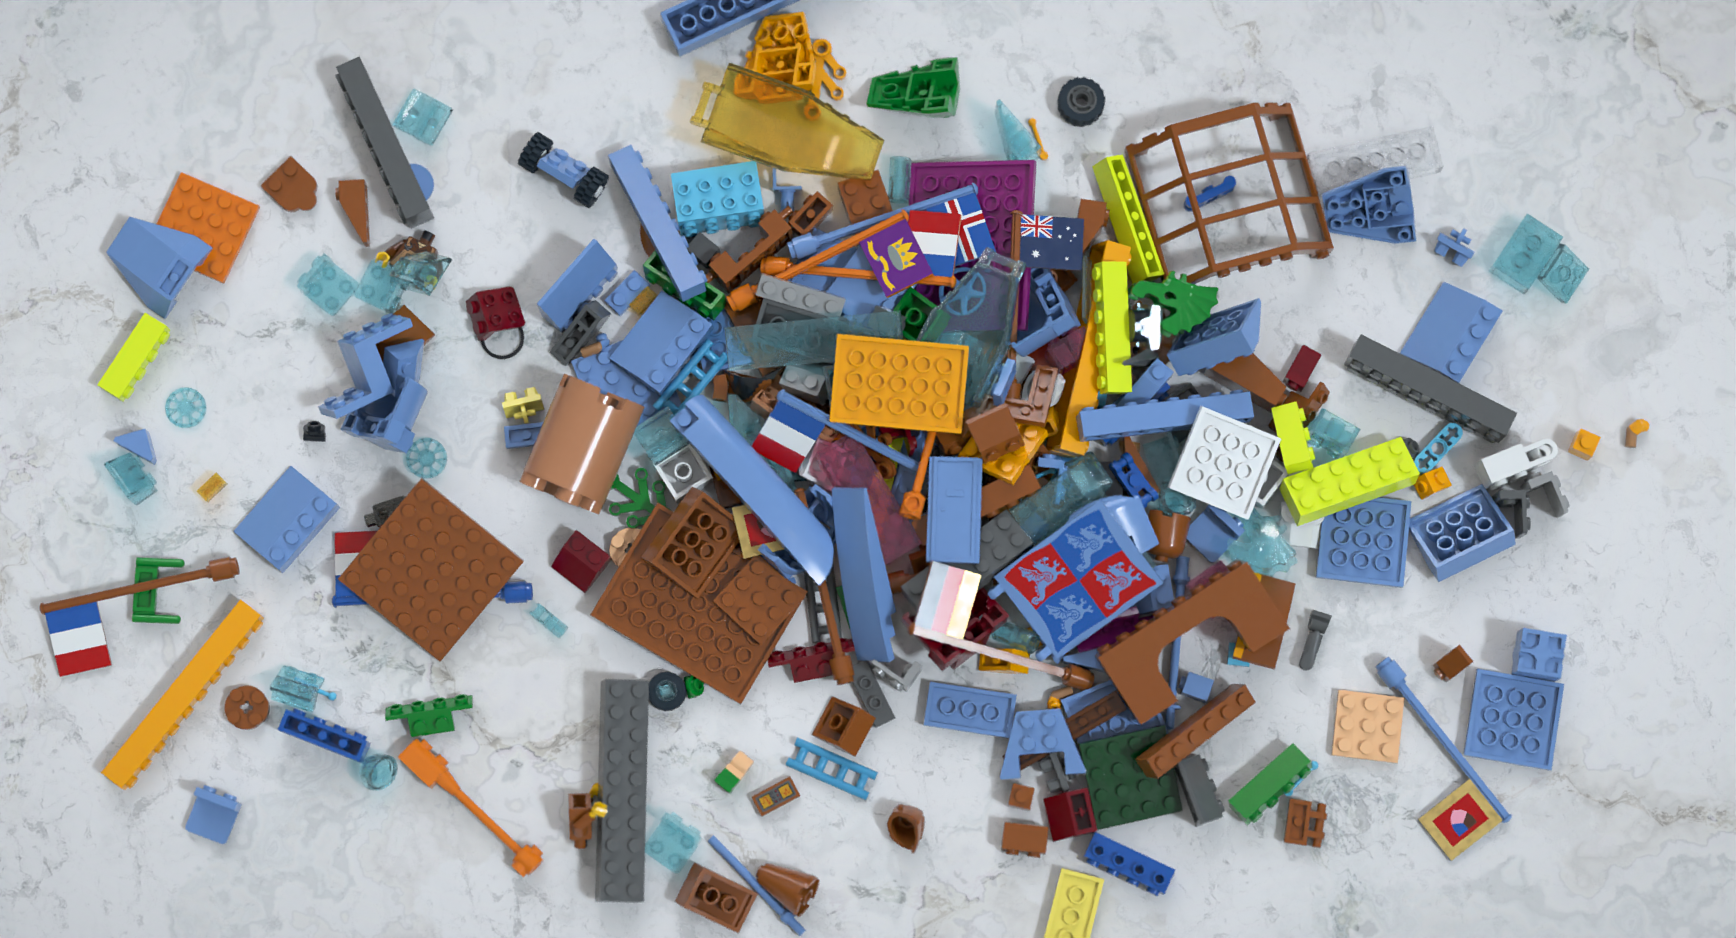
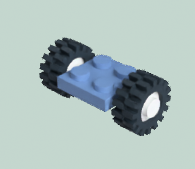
[518,132,609,208]

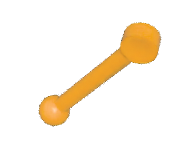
[1028,118,1048,161]

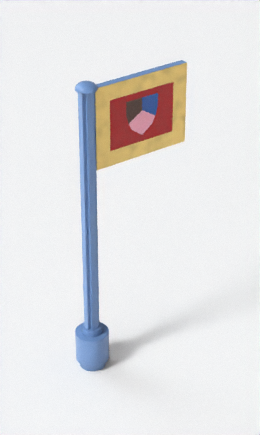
[1375,656,1512,861]

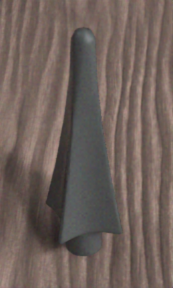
[1122,347,1159,367]

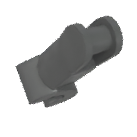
[1299,610,1332,671]

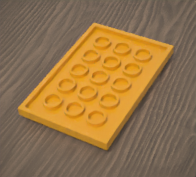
[829,334,969,434]

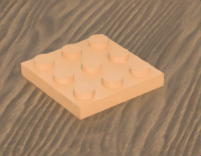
[1331,690,1404,764]

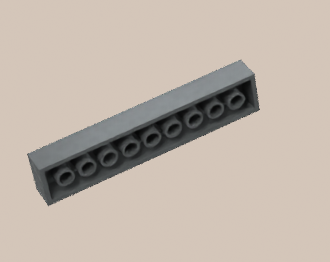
[595,679,649,903]

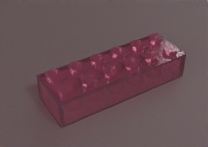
[815,435,922,566]

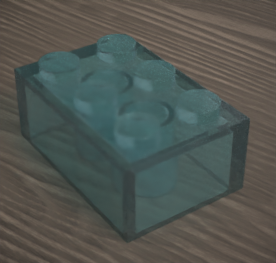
[1489,213,1563,295]

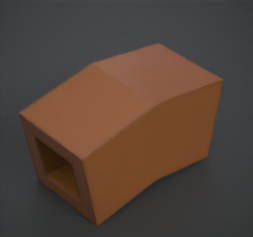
[713,374,728,402]

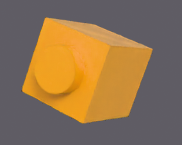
[1568,429,1601,461]

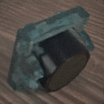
[1129,303,1163,349]

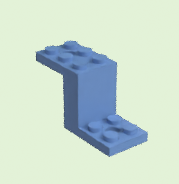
[318,313,413,419]

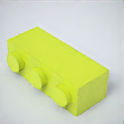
[1271,402,1316,474]

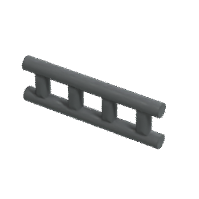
[804,565,842,643]

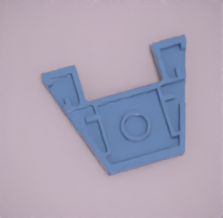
[1000,708,1086,780]

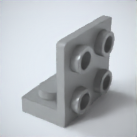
[871,659,922,692]

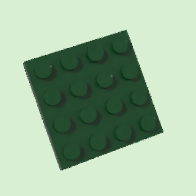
[1078,724,1183,830]

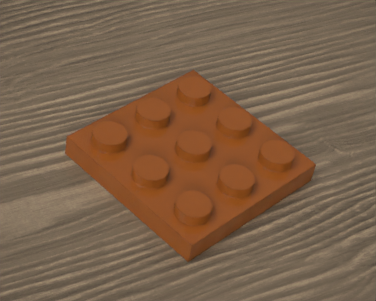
[713,556,805,646]

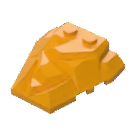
[734,12,816,103]

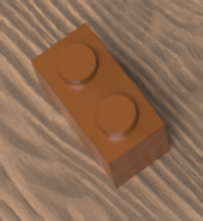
[1001,822,1049,858]

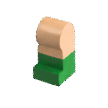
[714,750,754,794]

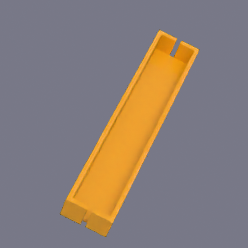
[1046,240,1131,458]

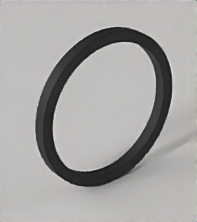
[481,328,524,359]

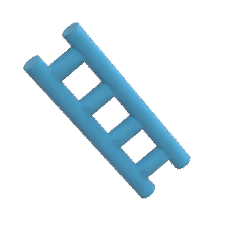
[653,338,730,420]
[786,737,878,800]

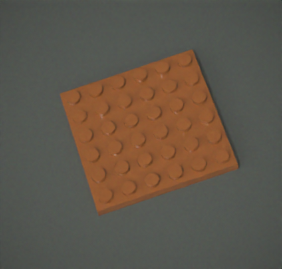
[338,478,524,662]

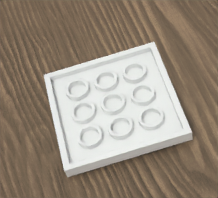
[1168,406,1281,520]

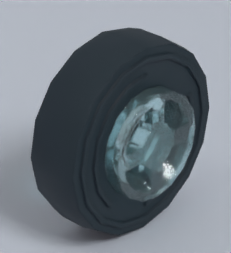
[649,672,687,711]

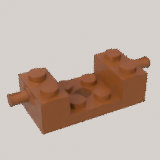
[705,206,793,294]

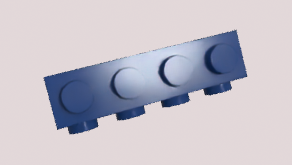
[278,708,371,764]
[1083,832,1175,897]

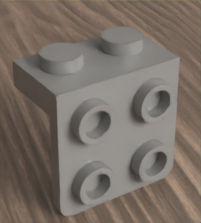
[1520,471,1570,518]

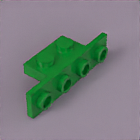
[385,694,473,737]

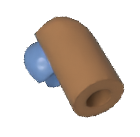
[580,333,610,358]

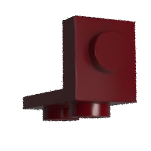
[1282,345,1321,392]

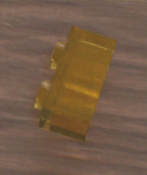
[629,286,657,316]
[197,472,228,502]

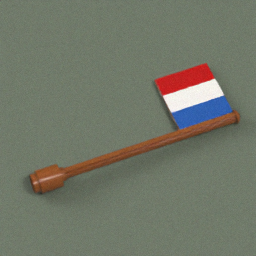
[39,556,240,677]

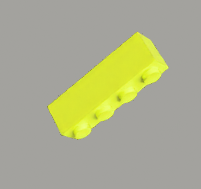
[97,313,170,402]

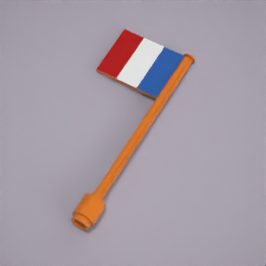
[761,210,962,288]

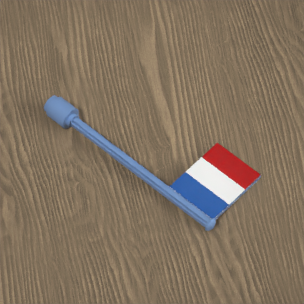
[751,389,929,486]

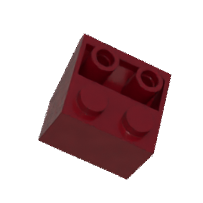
[1043,788,1097,842]

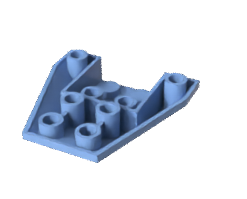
[1322,166,1416,244]
[106,217,213,319]

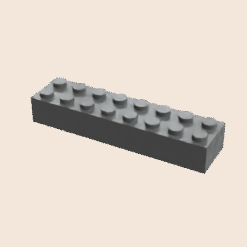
[335,56,434,229]
[1344,334,1517,443]

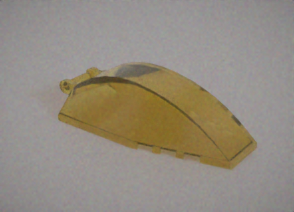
[689,63,884,180]

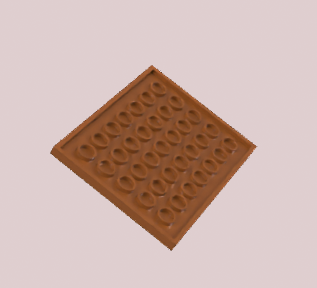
[590,503,808,705]

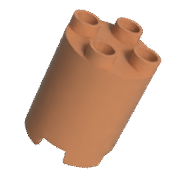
[519,373,645,514]

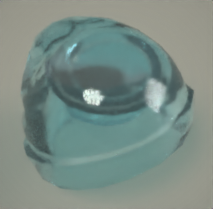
[359,753,398,791]

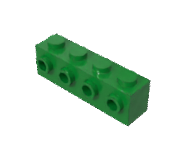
[643,250,727,321]
[1228,743,1312,826]

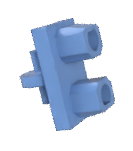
[1435,228,1474,267]

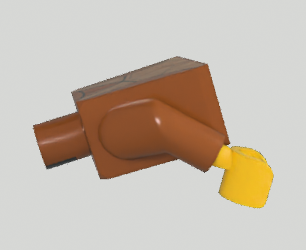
[568,783,607,849]

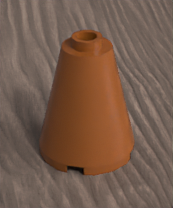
[756,863,820,917]

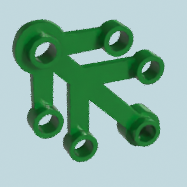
[609,468,672,529]

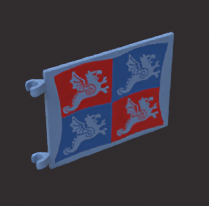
[988,499,1164,662]

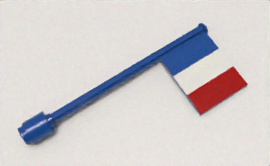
[332,531,533,608]

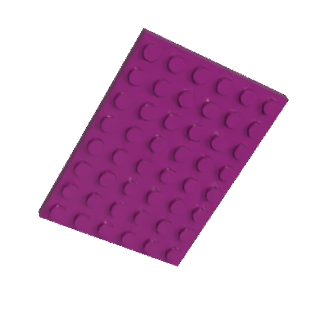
[908,160,1037,332]

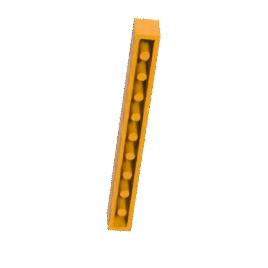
[101,599,264,790]

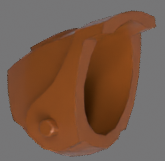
[887,804,925,853]

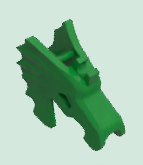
[1128,271,1219,338]

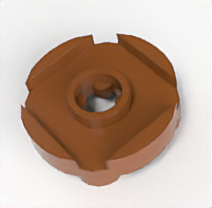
[225,686,270,730]

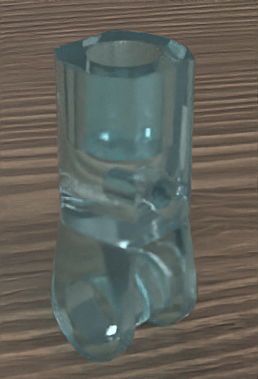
[529,603,568,638]

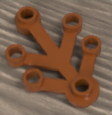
[844,424,896,479]

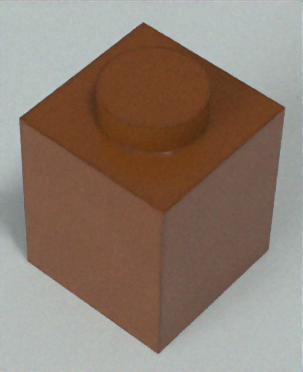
[1008,783,1035,811]

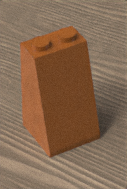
[1204,353,1287,413]

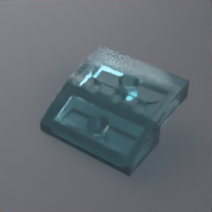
[392,88,453,146]

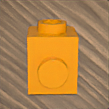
[1414,466,1452,500]

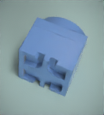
[1511,628,1567,682]

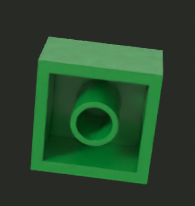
[893,287,950,342]

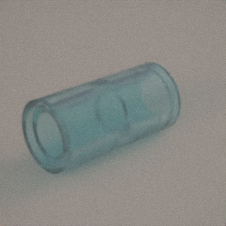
[888,156,911,203]
[992,622,1040,654]

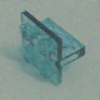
[269,666,324,712]

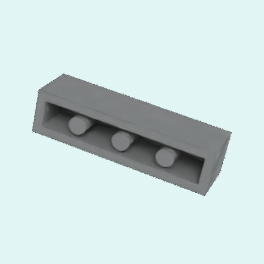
[755,273,846,320]

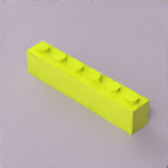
[1092,154,1164,284]
[1092,262,1132,394]

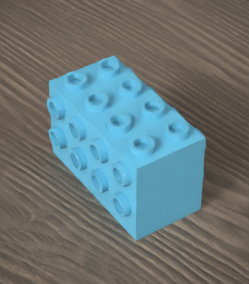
[671,161,764,237]

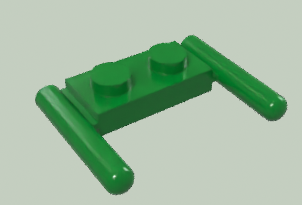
[132,557,185,624]

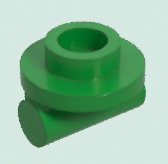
[684,675,704,699]

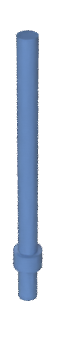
[708,835,806,936]

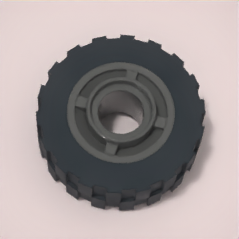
[1057,77,1105,127]

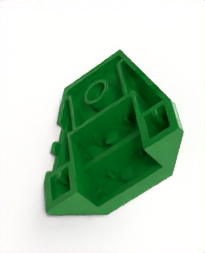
[866,57,960,118]

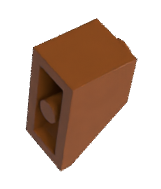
[1433,644,1474,682]

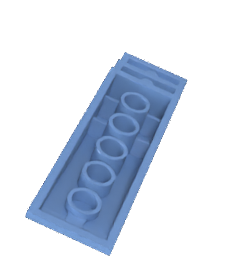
[832,487,896,662]

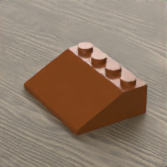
[641,487,739,599]

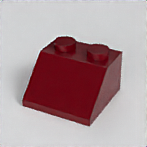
[551,530,612,593]

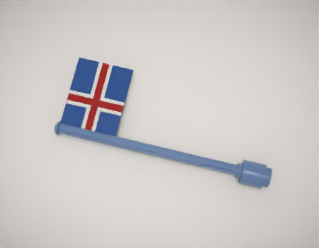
[787,183,996,266]

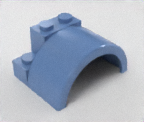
[1011,268,1081,357]
[340,377,428,454]

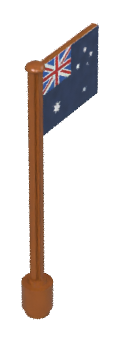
[1006,210,1084,400]

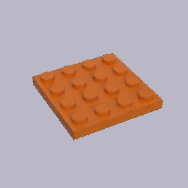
[157,172,260,284]

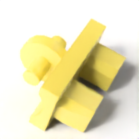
[502,387,544,424]

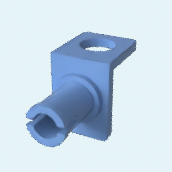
[773,165,802,212]

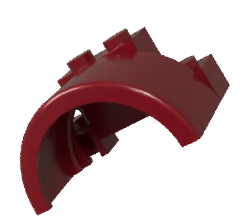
[902,587,1009,671]

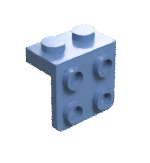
[1187,504,1245,563]
[185,785,242,844]

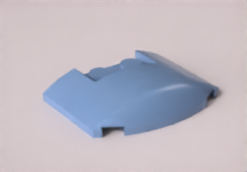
[1060,495,1159,553]

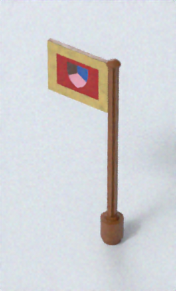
[732,488,855,686]

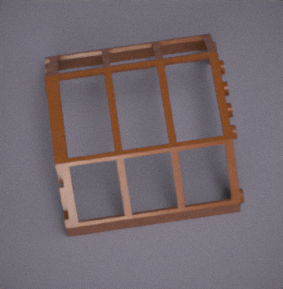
[1124,103,1334,297]

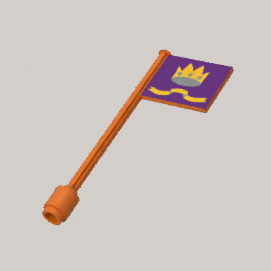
[726,210,934,312]

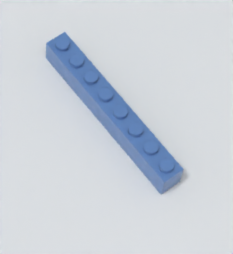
[608,145,707,302]
[1076,390,1254,442]

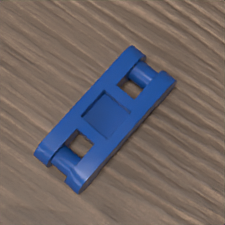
[1184,176,1236,212]
[1109,452,1159,509]

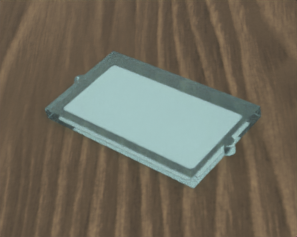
[1082,255,1092,324]

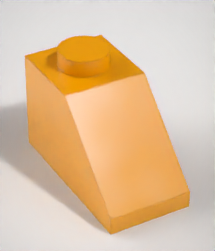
[978,649,1030,674]

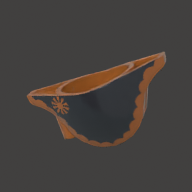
[723,370,776,403]

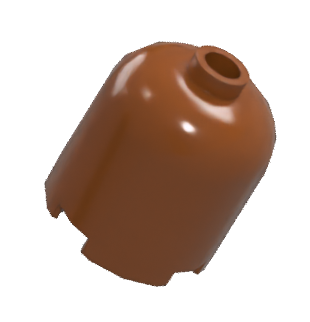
[1147,510,1191,562]

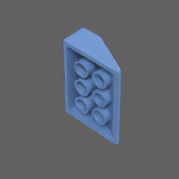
[537,239,618,333]
[826,244,916,332]
[1400,282,1503,383]
[609,291,713,396]
[1167,298,1261,376]
[234,466,340,573]
[1409,484,1516,582]

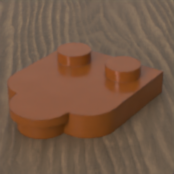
[260,156,318,212]

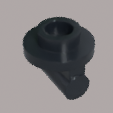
[303,421,326,442]

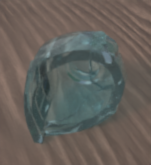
[1158,478,1196,517]

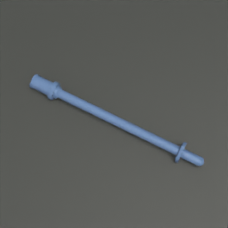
[1165,556,1190,730]

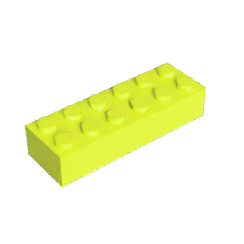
[1279,437,1420,526]

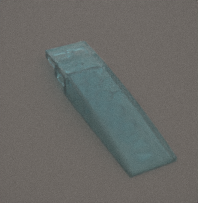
[725,310,903,371]

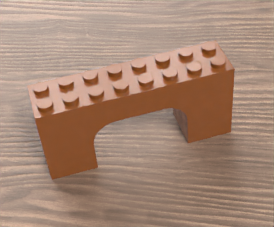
[1094,560,1290,725]

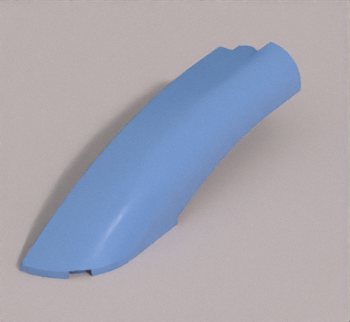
[670,394,834,586]

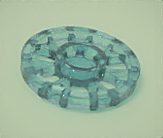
[165,387,207,428]
[406,438,447,479]

